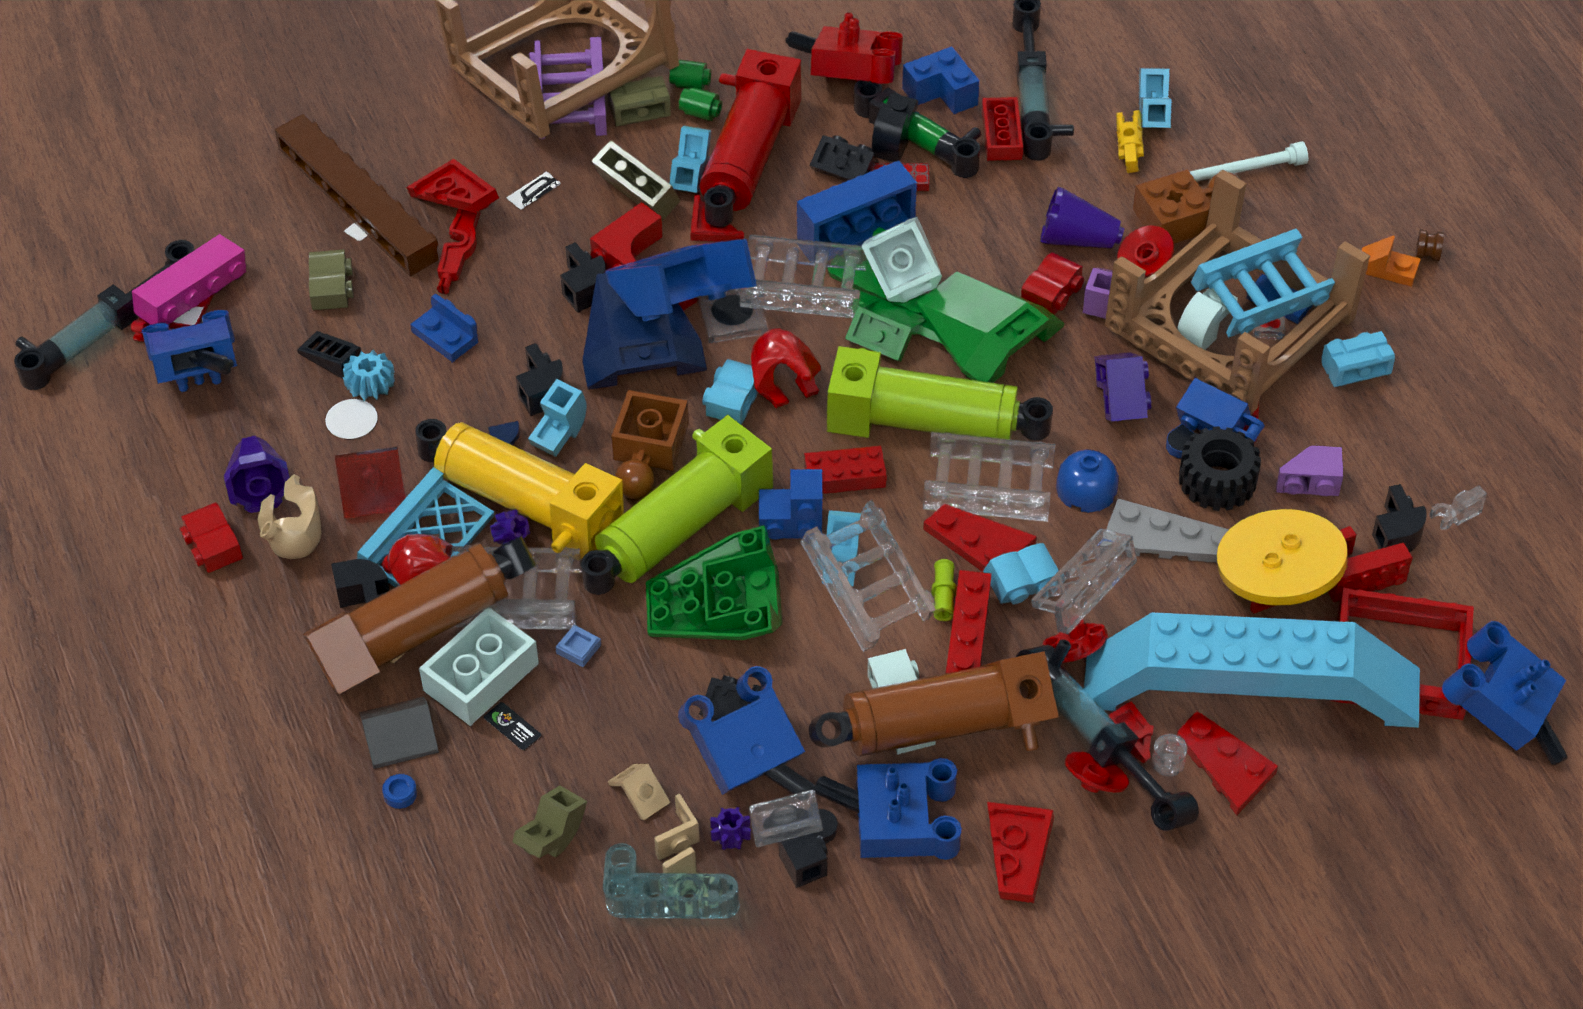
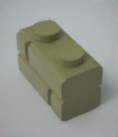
[608,76,671,127]

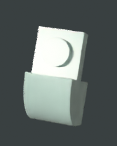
[1177,288,1238,350]

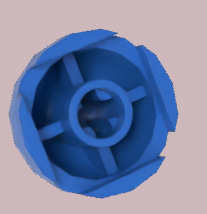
[1056,449,1119,513]

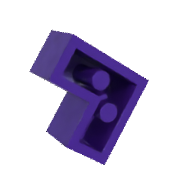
[1094,352,1151,422]

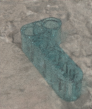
[603,843,740,919]

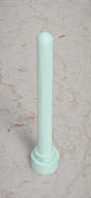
[1190,141,1308,182]

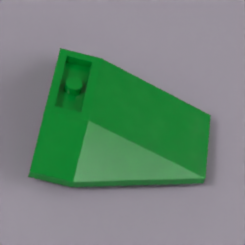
[916,272,1065,383]
[646,525,782,640]

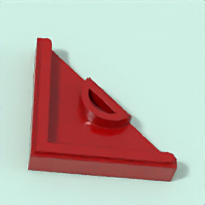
[690,195,744,242]

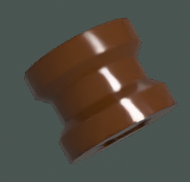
[1415,229,1444,261]

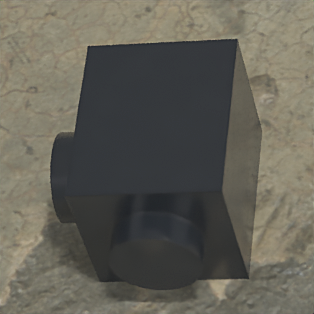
[779,826,828,888]

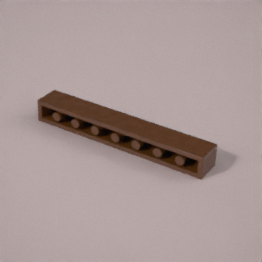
[274,114,439,277]

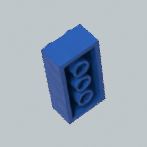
[797,161,917,264]

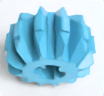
[343,349,395,401]

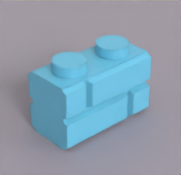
[1321,331,1395,387]

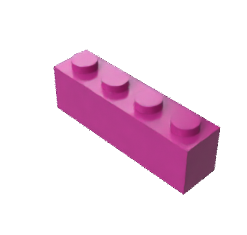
[132,234,246,325]

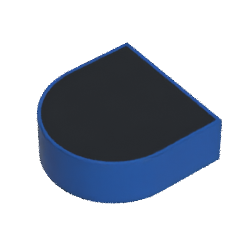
[1166,423,1194,458]

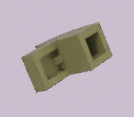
[512,786,587,858]

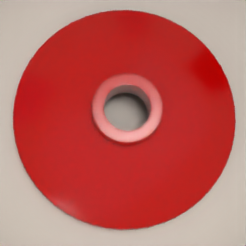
[1117,225,1174,278]
[1065,751,1129,793]

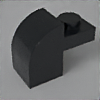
[872,93,918,162]
[560,242,606,313]
[516,343,564,416]
[1372,484,1427,552]
[331,559,390,608]

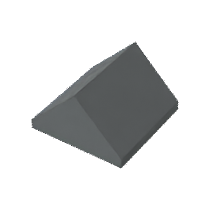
[359,696,439,769]

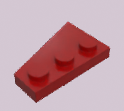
[923,504,1037,573]

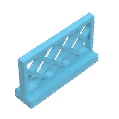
[357,467,494,587]

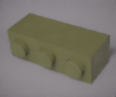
[592,140,680,221]

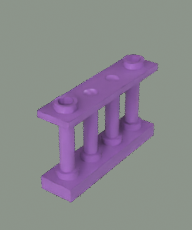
[530,37,607,139]

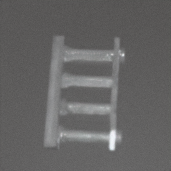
[740,235,867,318]
[923,432,1056,522]
[800,500,936,652]
[451,545,582,630]

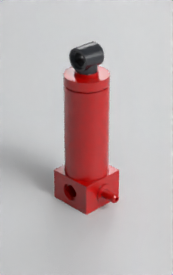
[699,49,801,227]

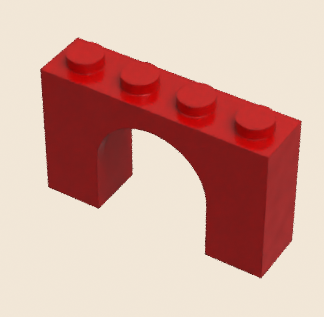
[590,202,704,311]

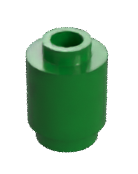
[669,59,712,90]
[679,87,722,121]

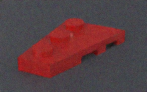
[406,158,499,213]
[1176,711,1278,816]
[987,802,1054,903]

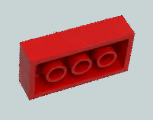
[981,97,1023,161]
[804,445,887,494]
[1327,542,1413,602]

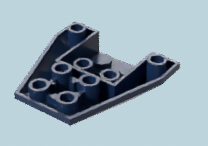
[582,273,707,390]

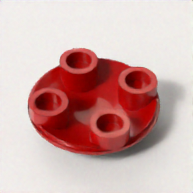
[1043,618,1108,663]

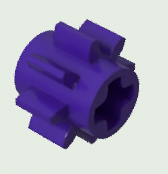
[490,509,530,545]
[710,807,751,850]

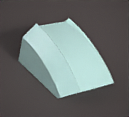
[861,217,942,302]

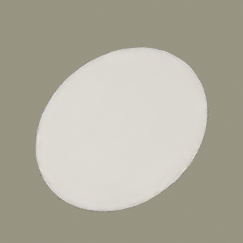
[325,399,377,439]

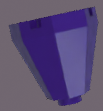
[224,436,290,513]

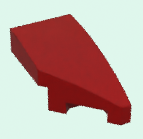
[1103,701,1154,764]

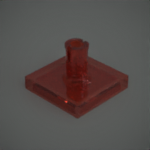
[335,447,405,519]

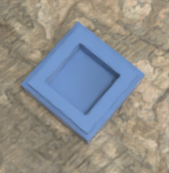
[556,625,601,667]

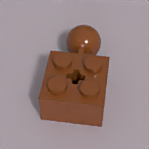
[1133,169,1241,244]
[611,390,689,499]

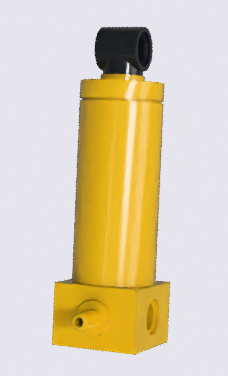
[415,419,624,559]

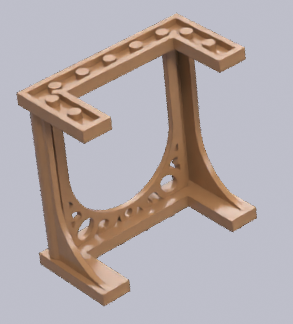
[435,0,679,139]
[1105,169,1370,415]

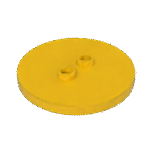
[1217,509,1348,605]

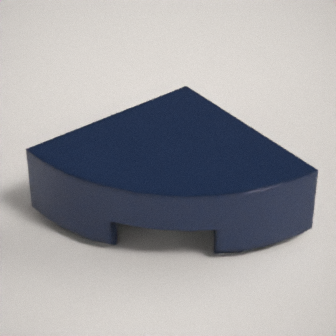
[488,421,520,445]

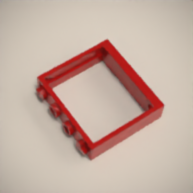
[1330,588,1474,720]

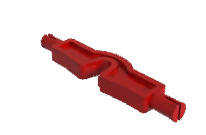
[437,209,480,294]

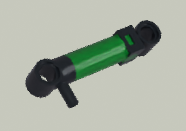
[854,80,981,178]

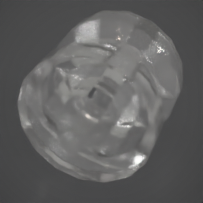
[1152,734,1187,776]

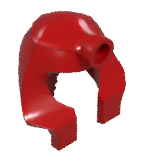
[751,328,821,408]
[382,534,454,585]

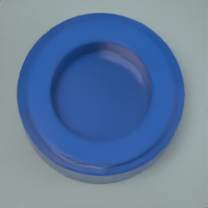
[382,774,417,809]

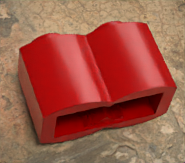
[1021,252,1084,314]
[179,502,243,573]

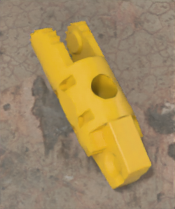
[1116,110,1144,173]

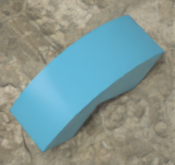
[1139,68,1172,128]

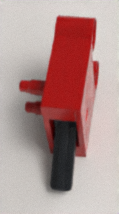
[785,13,903,84]

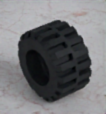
[1179,426,1261,511]

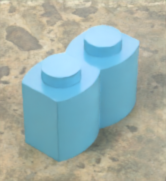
[702,359,758,424]
[983,543,1061,604]

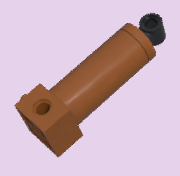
[303,536,537,694]
[809,651,1059,757]

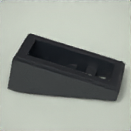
[297,331,361,379]

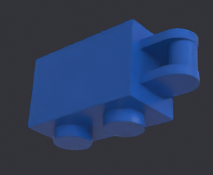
[1176,378,1265,442]

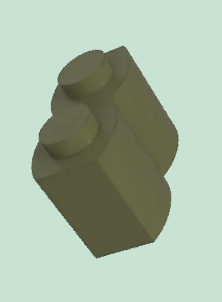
[309,249,354,310]

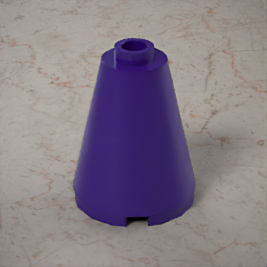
[1040,187,1124,249]

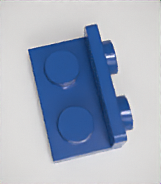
[410,293,478,362]

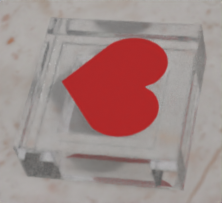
[1253,316,1285,339]

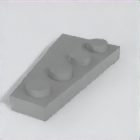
[1099,499,1229,563]

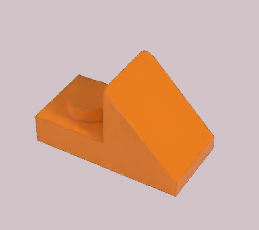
[1361,236,1421,287]

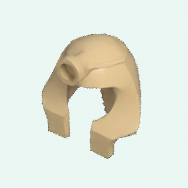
[258,474,322,559]

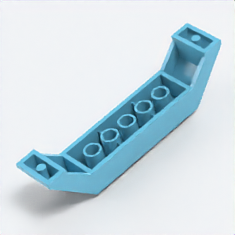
[1082,612,1420,728]

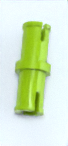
[931,559,957,621]

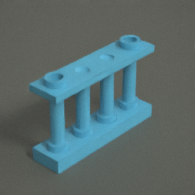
[1191,228,1335,337]

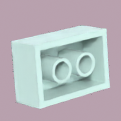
[419,607,539,726]

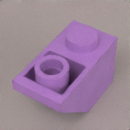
[1083,267,1113,319]
[1276,446,1343,496]

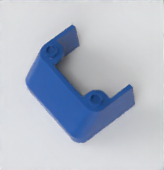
[605,239,757,321]

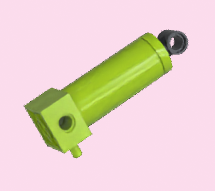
[827,346,1053,444]
[581,415,773,595]

